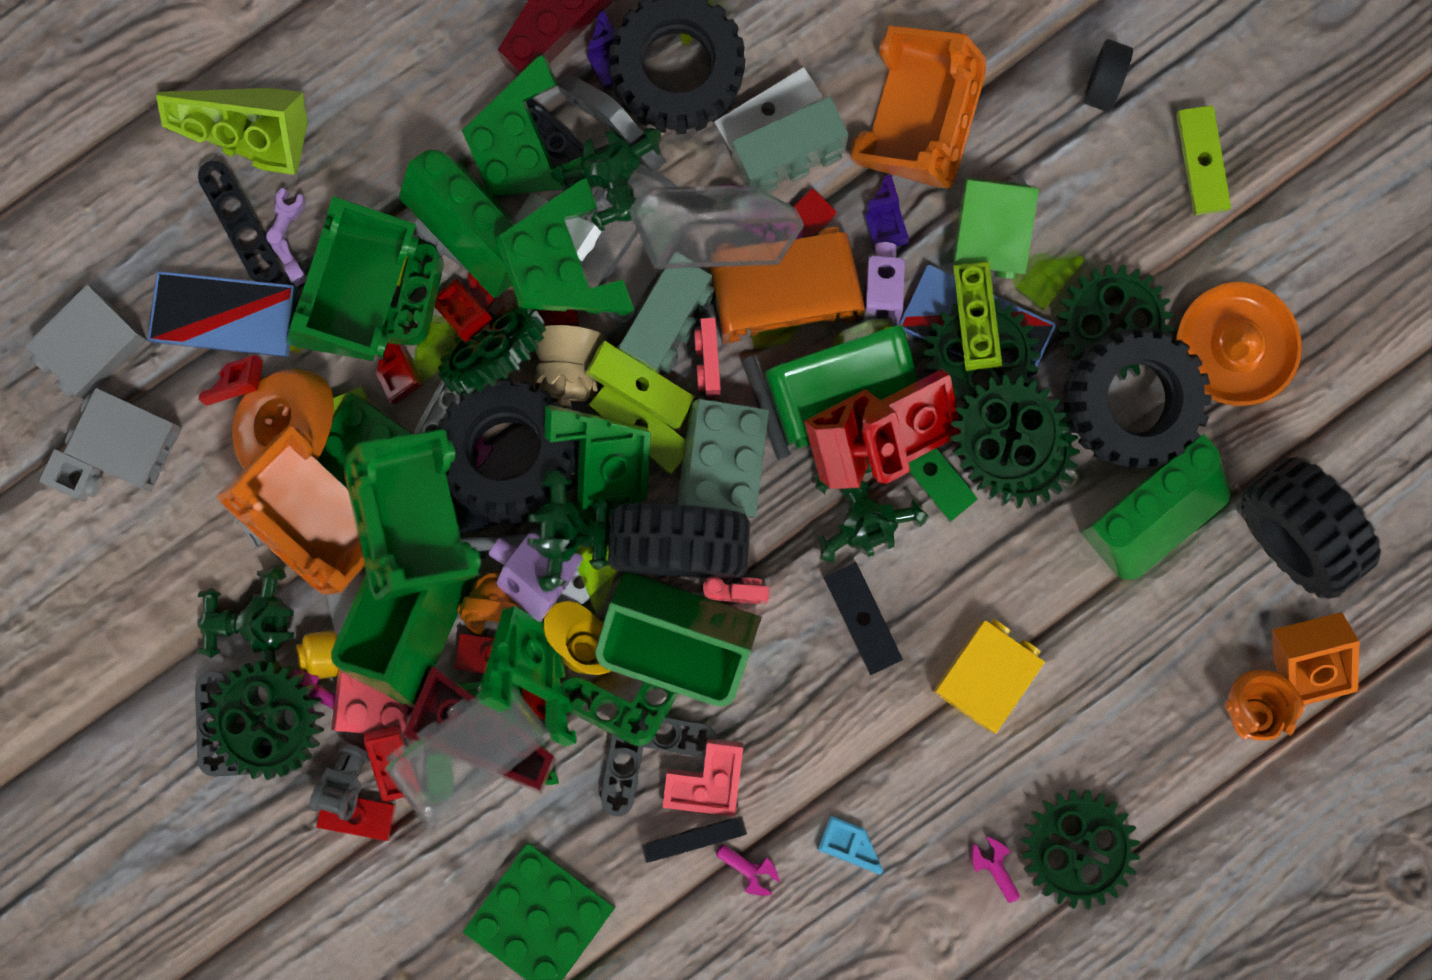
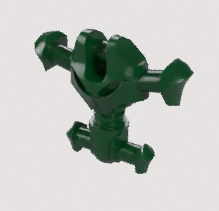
[551,128,661,231]
[815,462,929,562]
[527,469,613,592]
[197,564,294,670]

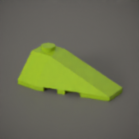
[156,88,308,175]

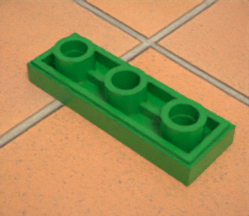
[908,448,978,523]

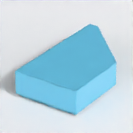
[818,815,883,875]

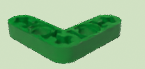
[382,243,444,346]
[561,677,678,746]

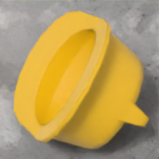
[543,601,611,675]

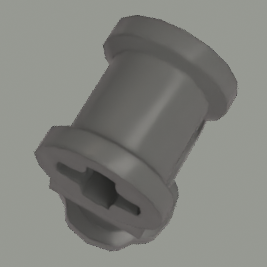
[310,743,370,821]

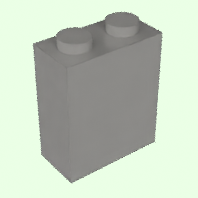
[25,285,146,399]
[64,388,182,492]

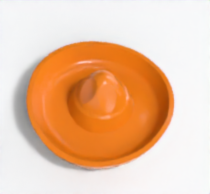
[1176,282,1302,406]
[232,368,334,469]

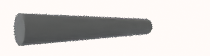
[741,356,791,460]

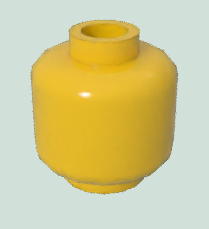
[296,630,338,679]

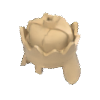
[532,325,606,408]

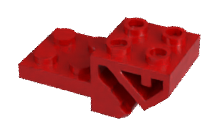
[804,369,960,489]

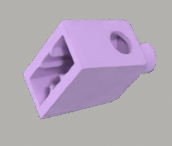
[861,242,905,331]
[489,533,583,622]

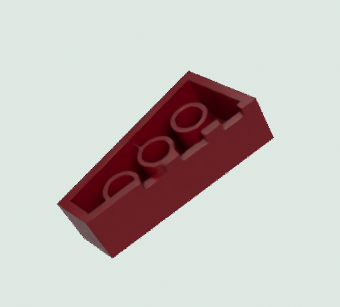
[498,0,615,77]
[403,666,556,794]

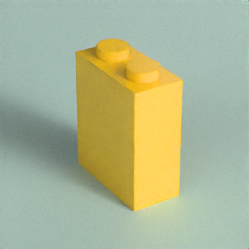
[932,619,1045,734]

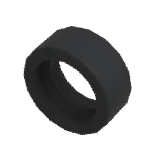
[1083,39,1133,112]

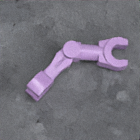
[266,188,307,288]

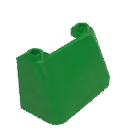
[286,196,419,361]
[344,430,480,601]

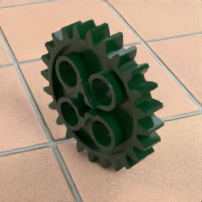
[1056,265,1174,381]
[922,299,1041,413]
[438,304,546,395]
[949,374,1069,493]
[968,401,1080,509]
[206,660,325,780]
[1020,789,1140,909]

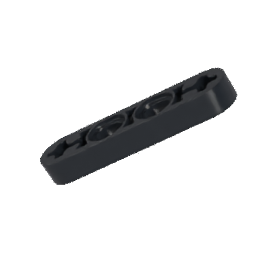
[198,160,283,284]

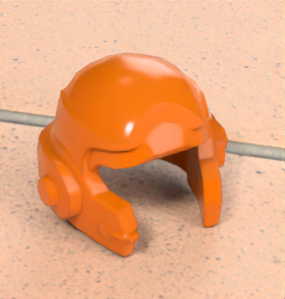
[457,570,530,635]
[1225,670,1305,741]

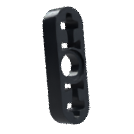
[641,816,747,863]

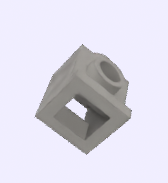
[38,449,103,502]

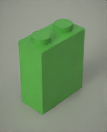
[952,176,1039,279]

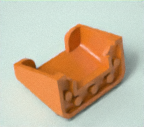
[850,25,986,189]
[708,227,865,344]
[217,425,365,595]

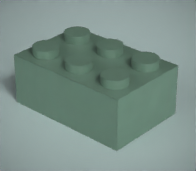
[732,96,849,196]
[619,254,715,375]
[677,399,769,519]

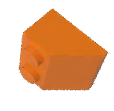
[1272,612,1360,705]

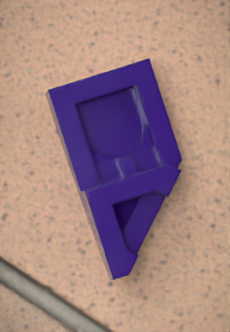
[587,11,615,91]
[865,175,909,253]

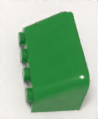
[398,150,518,299]
[764,325,918,450]
[1080,434,1230,580]
[596,572,762,706]
[331,573,473,707]

